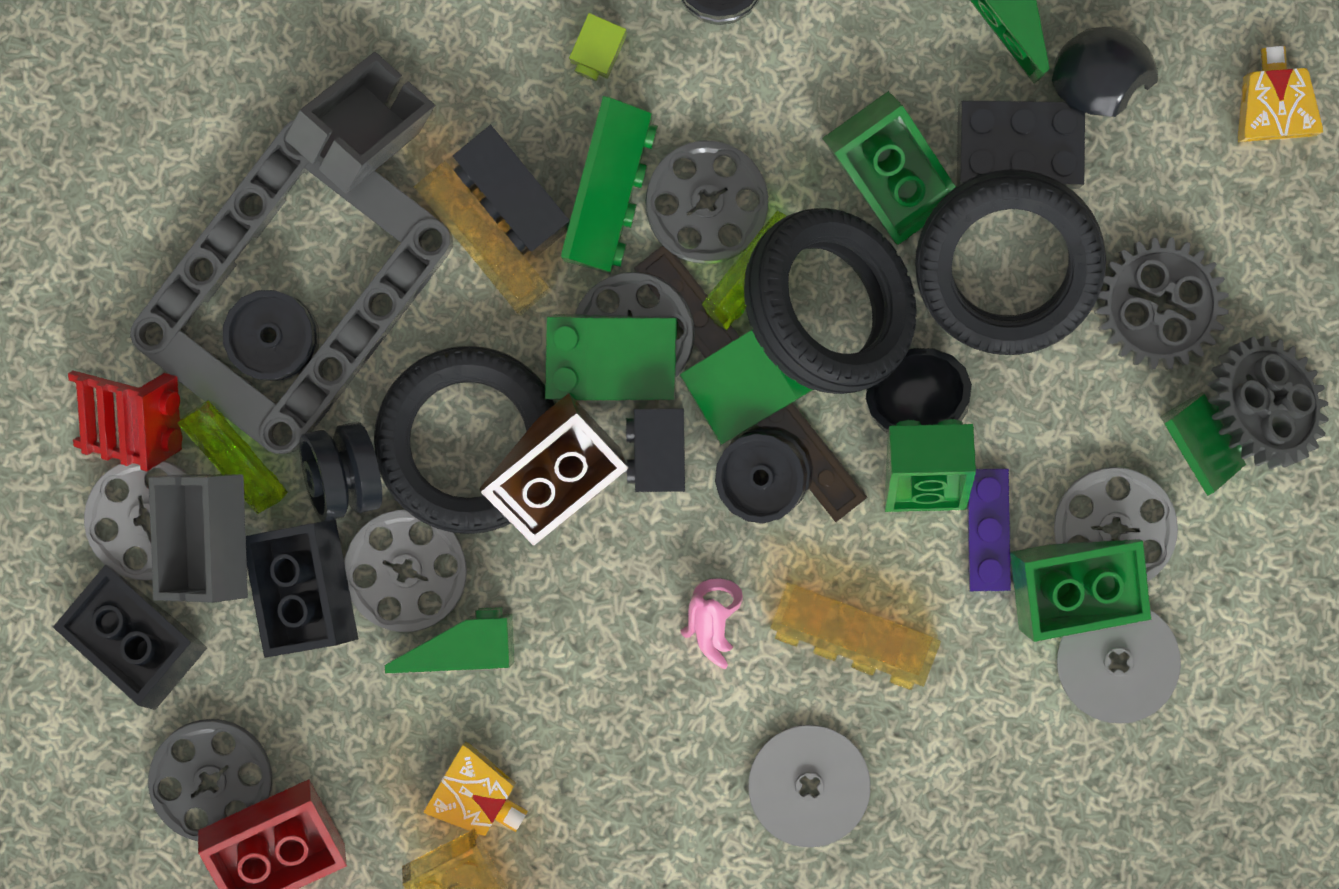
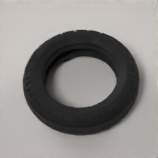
[915,169,1106,355]
[744,208,917,394]
[374,346,555,534]

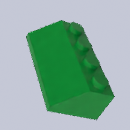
[561,96,658,274]

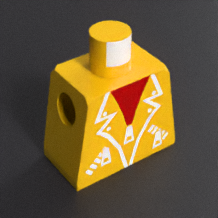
[1238,46,1323,142]
[424,741,528,836]

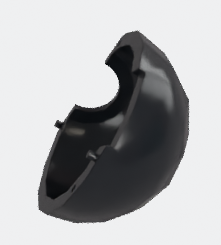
[1052,26,1158,117]
[865,348,972,434]

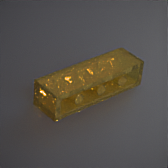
[413,161,551,316]
[769,581,941,690]

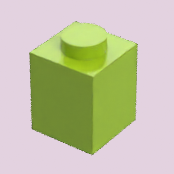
[569,13,627,81]

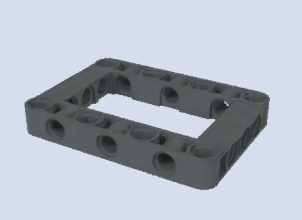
[130,120,453,454]

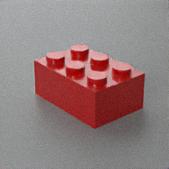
[198,779,347,889]

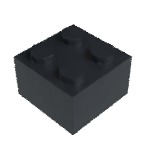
[626,408,685,492]

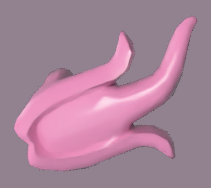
[680,578,743,669]

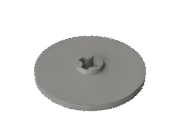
[1057,610,1181,723]
[748,725,871,847]

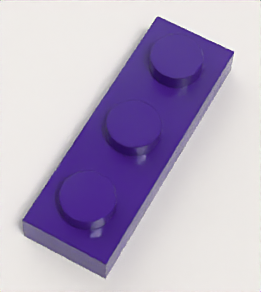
[967,469,1011,592]

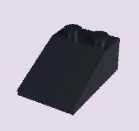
[53,565,207,710]

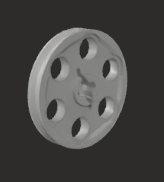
[84,461,189,580]
[1054,467,1178,582]
[344,510,467,632]

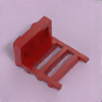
[68,370,183,471]

